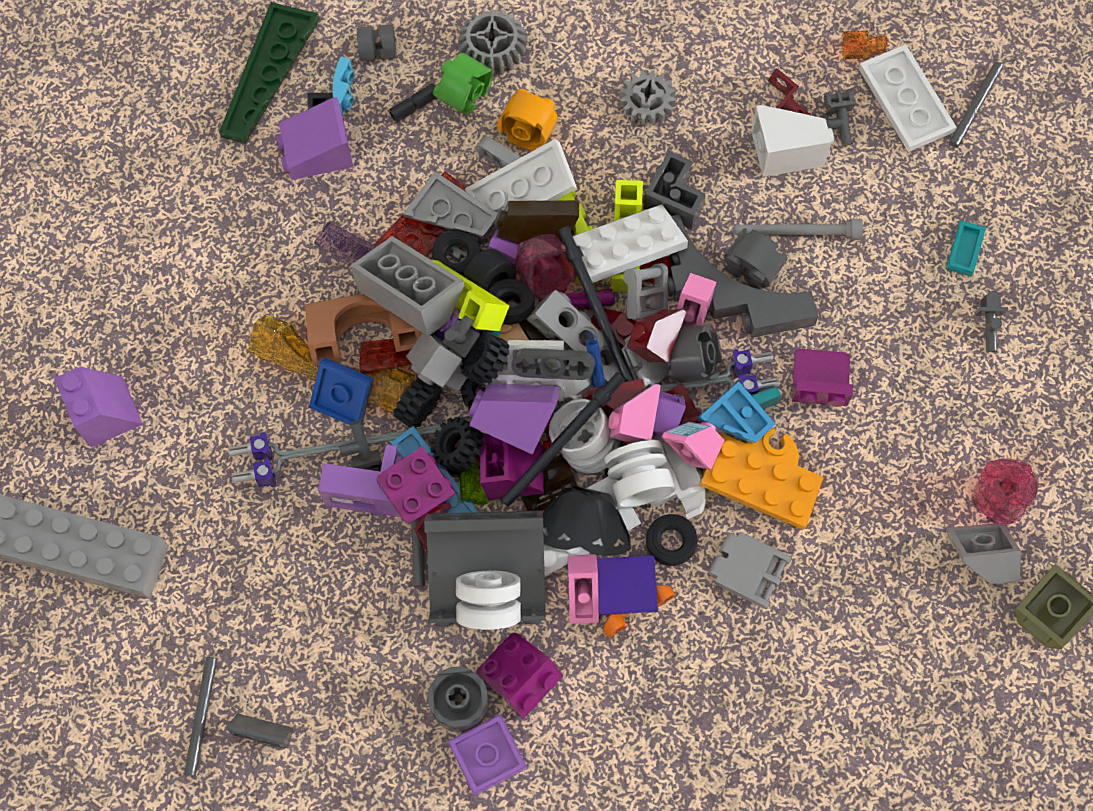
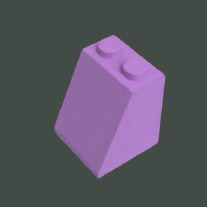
[276,97,354,180]
[54,366,143,447]
[468,384,561,454]

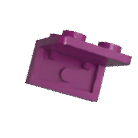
[792,349,853,407]
[377,446,455,524]
[476,632,563,719]

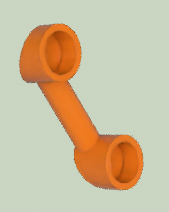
[603,585,676,638]

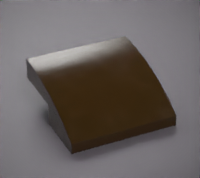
[520,454,578,511]

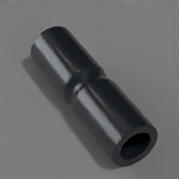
[388,83,437,123]

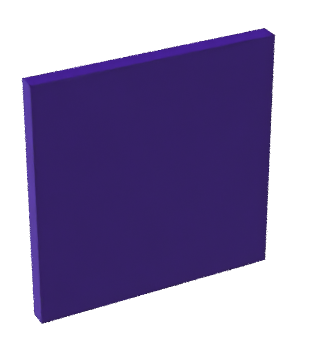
[597,555,658,615]

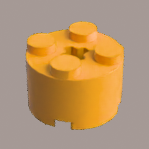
[497,88,558,151]

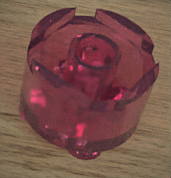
[515,234,577,298]
[973,458,1038,524]

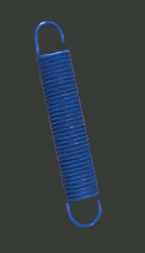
[586,333,605,387]

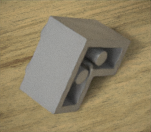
[406,333,467,392]

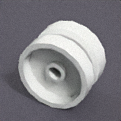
[456,571,521,630]

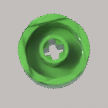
[433,53,493,115]

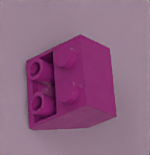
[480,434,544,501]

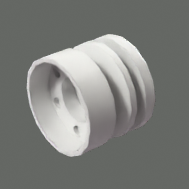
[549,399,621,474]
[604,440,675,508]

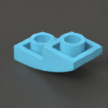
[333,56,355,116]

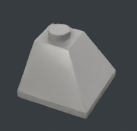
[947,522,1021,585]

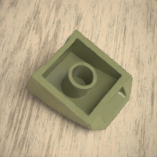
[1014,563,1093,649]

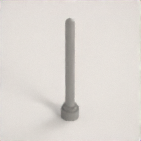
[732,219,863,240]

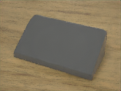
[227,713,293,749]

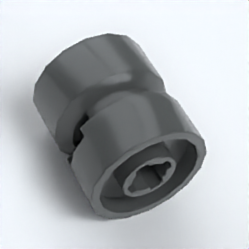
[356,24,397,61]

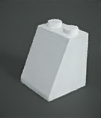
[751,105,834,177]

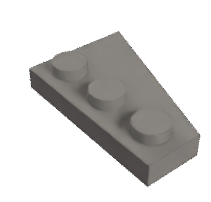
[403,172,498,239]

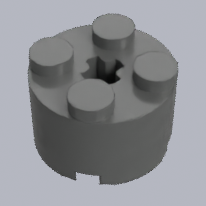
[724,228,788,290]
[669,324,722,383]
[427,667,489,732]

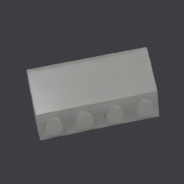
[350,236,465,336]

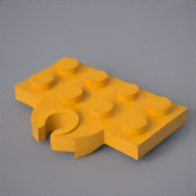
[699,428,823,530]

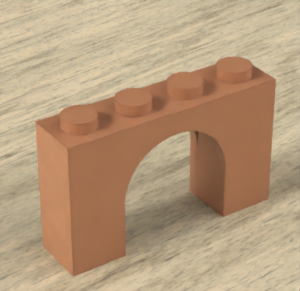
[305,294,421,367]

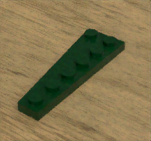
[219,2,320,144]

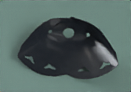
[543,486,631,556]

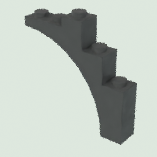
[668,214,818,338]

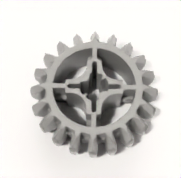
[458,7,527,75]

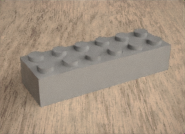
[0,495,169,599]

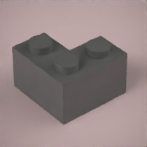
[644,151,705,230]

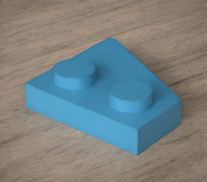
[697,381,776,444]

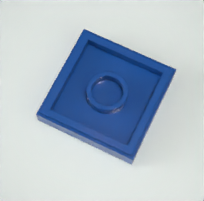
[309,357,374,425]

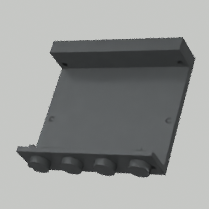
[424,511,546,627]

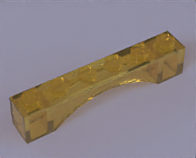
[248,314,415,412]

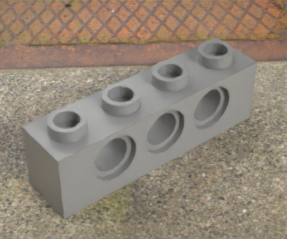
[527,290,634,387]

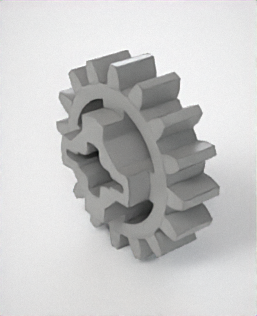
[620,70,676,126]

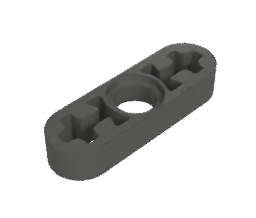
[511,348,595,380]

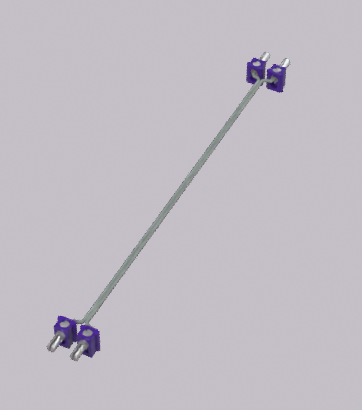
[228,349,780,487]

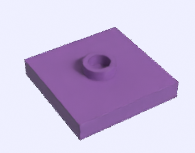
[447,714,528,796]

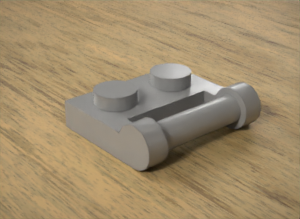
[623,263,668,319]

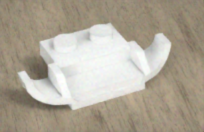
[486,340,592,401]
[650,435,706,519]

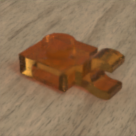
[841,30,888,59]

